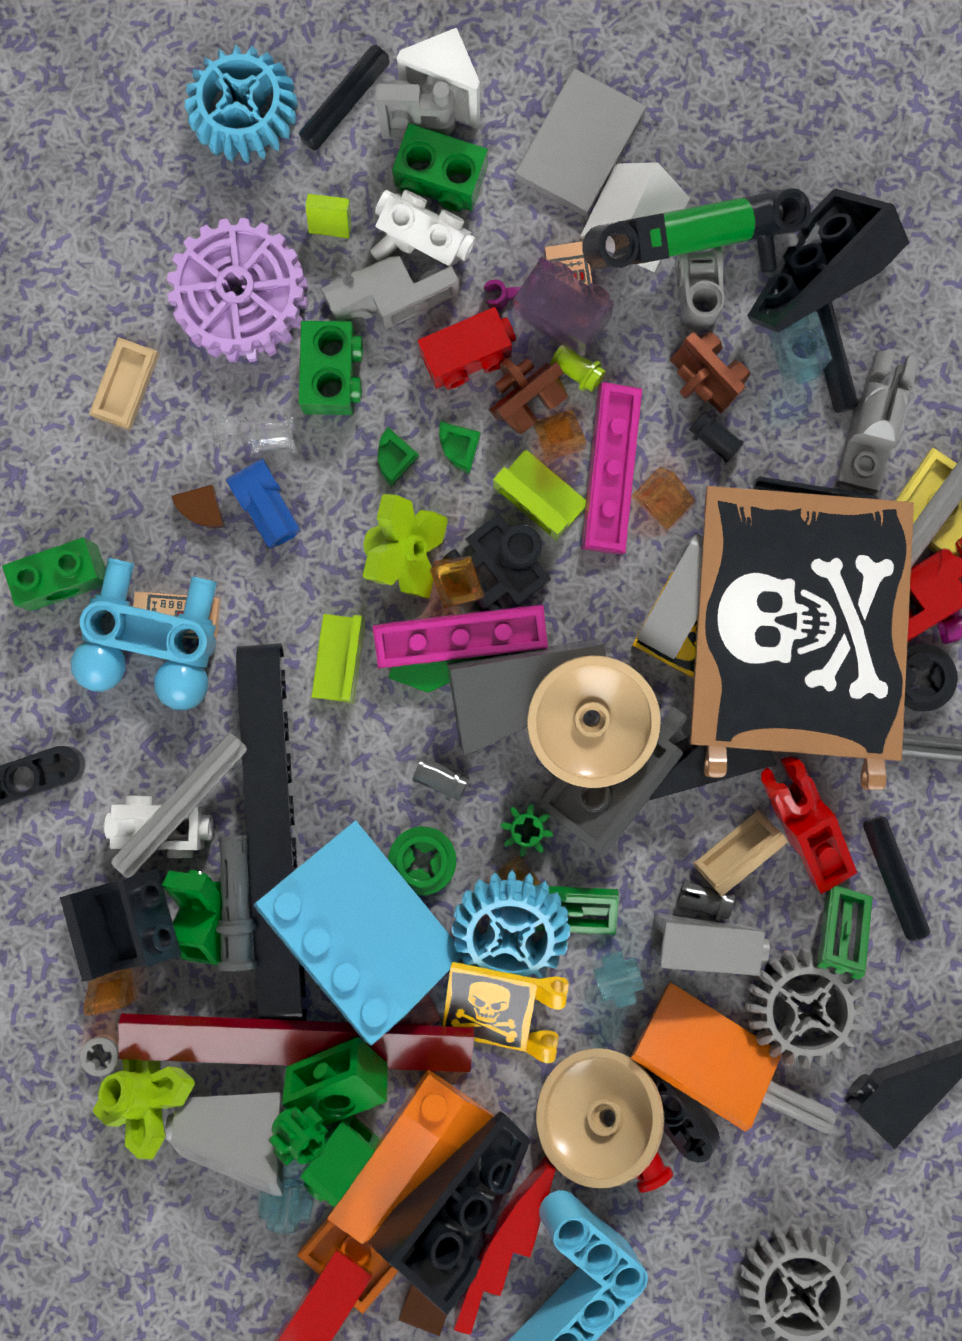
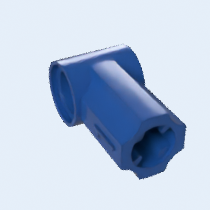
[226,458,302,549]

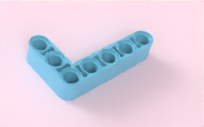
[509,1190,648,1341]

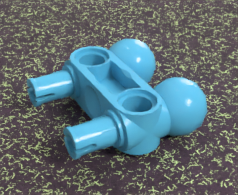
[70,558,217,711]

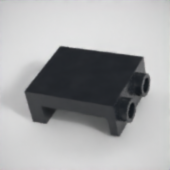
[60,869,181,982]

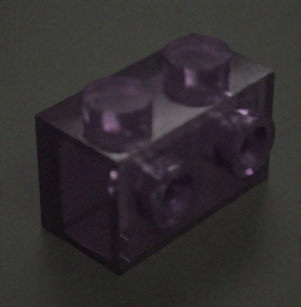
[513,257,614,358]

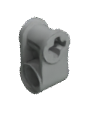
[676,247,725,332]

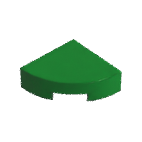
[439,421,481,474]
[378,427,419,487]

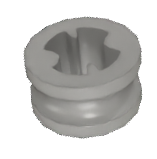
[80,1034,122,1077]

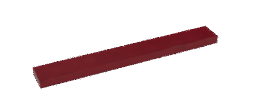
[118,1013,474,1072]

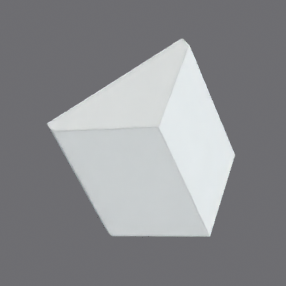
[397,27,480,129]
[580,162,690,272]

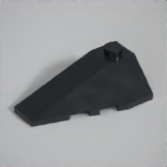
[747,188,910,333]
[368,1111,531,1315]

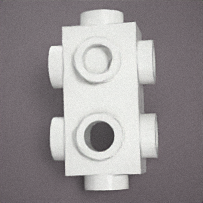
[370,190,476,267]
[104,796,213,858]

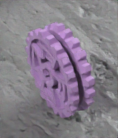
[167,218,309,363]

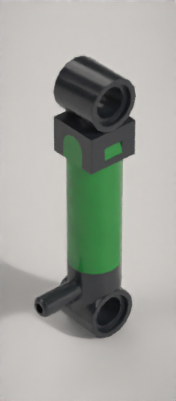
[582,188,811,273]

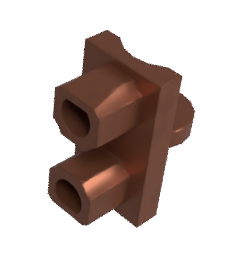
[670,331,750,414]
[488,358,568,434]

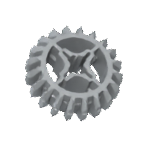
[745,948,866,1069]
[737,1224,860,1341]

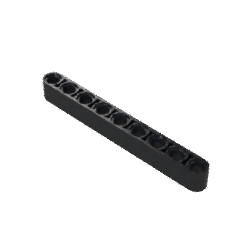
[236,643,307,1021]

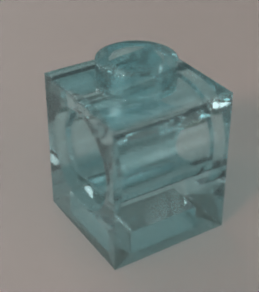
[768,311,832,384]

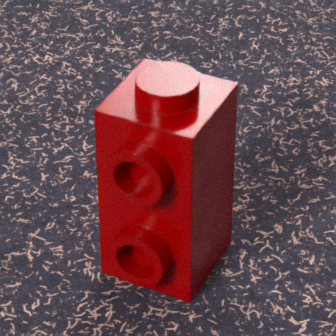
[417,307,516,390]

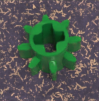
[500,803,554,857]
[269,1106,328,1166]

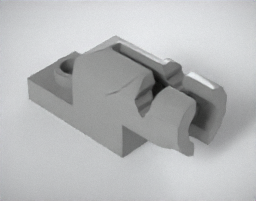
[321,256,460,329]
[836,350,919,494]

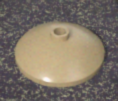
[527,655,661,788]
[536,1048,664,1188]

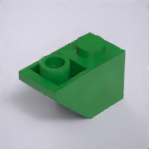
[300,1115,379,1208]

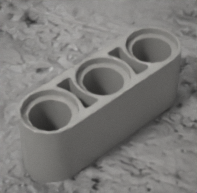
[636,533,703,659]

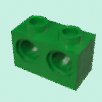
[392,123,488,212]
[298,321,363,415]

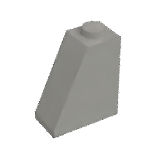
[650,912,770,976]
[166,1092,286,1196]

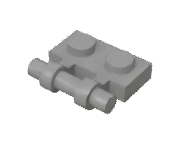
[376,80,456,140]

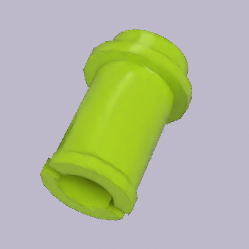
[550,343,606,392]

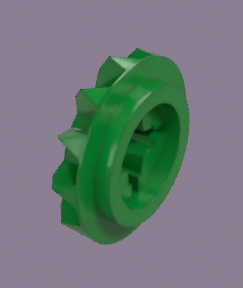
[388,826,457,895]

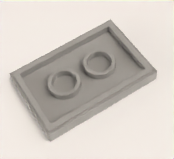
[515,68,647,217]

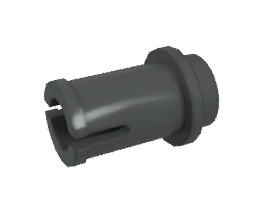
[412,756,470,801]
[678,880,735,921]

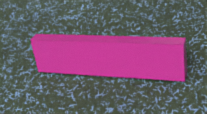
[581,382,642,555]
[373,605,548,668]

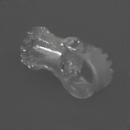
[211,416,298,458]

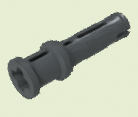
[216,835,257,971]

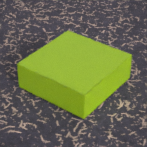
[305,194,352,239]

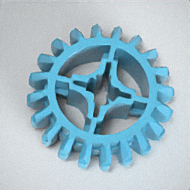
[184,44,298,163]
[452,870,570,978]

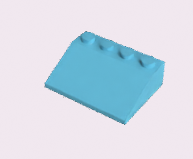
[253,820,464,1045]

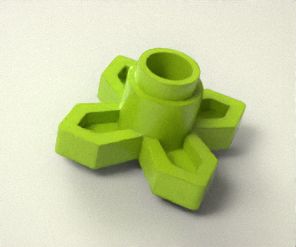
[363,494,448,599]
[93,1059,195,1160]

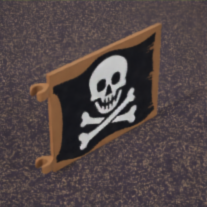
[690,486,914,790]

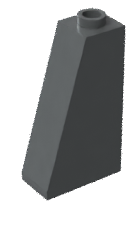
[447,638,613,755]

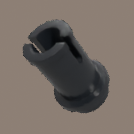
[689,410,744,463]

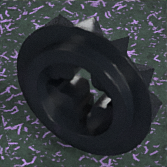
[904,644,958,712]

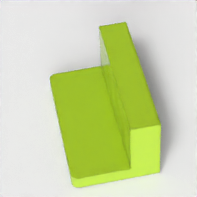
[493,451,586,541]
[311,614,366,703]

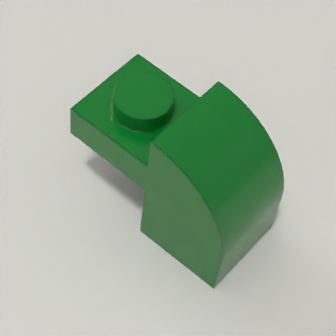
[162,870,222,965]

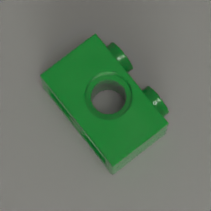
[2,537,106,611]
[282,1037,388,1126]

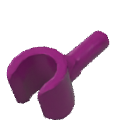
[483,279,543,310]
[937,610,962,644]

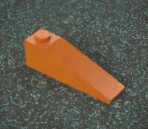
[327,1070,495,1244]

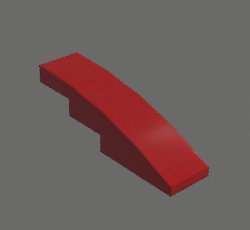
[454,1156,556,1335]
[274,1248,373,1341]

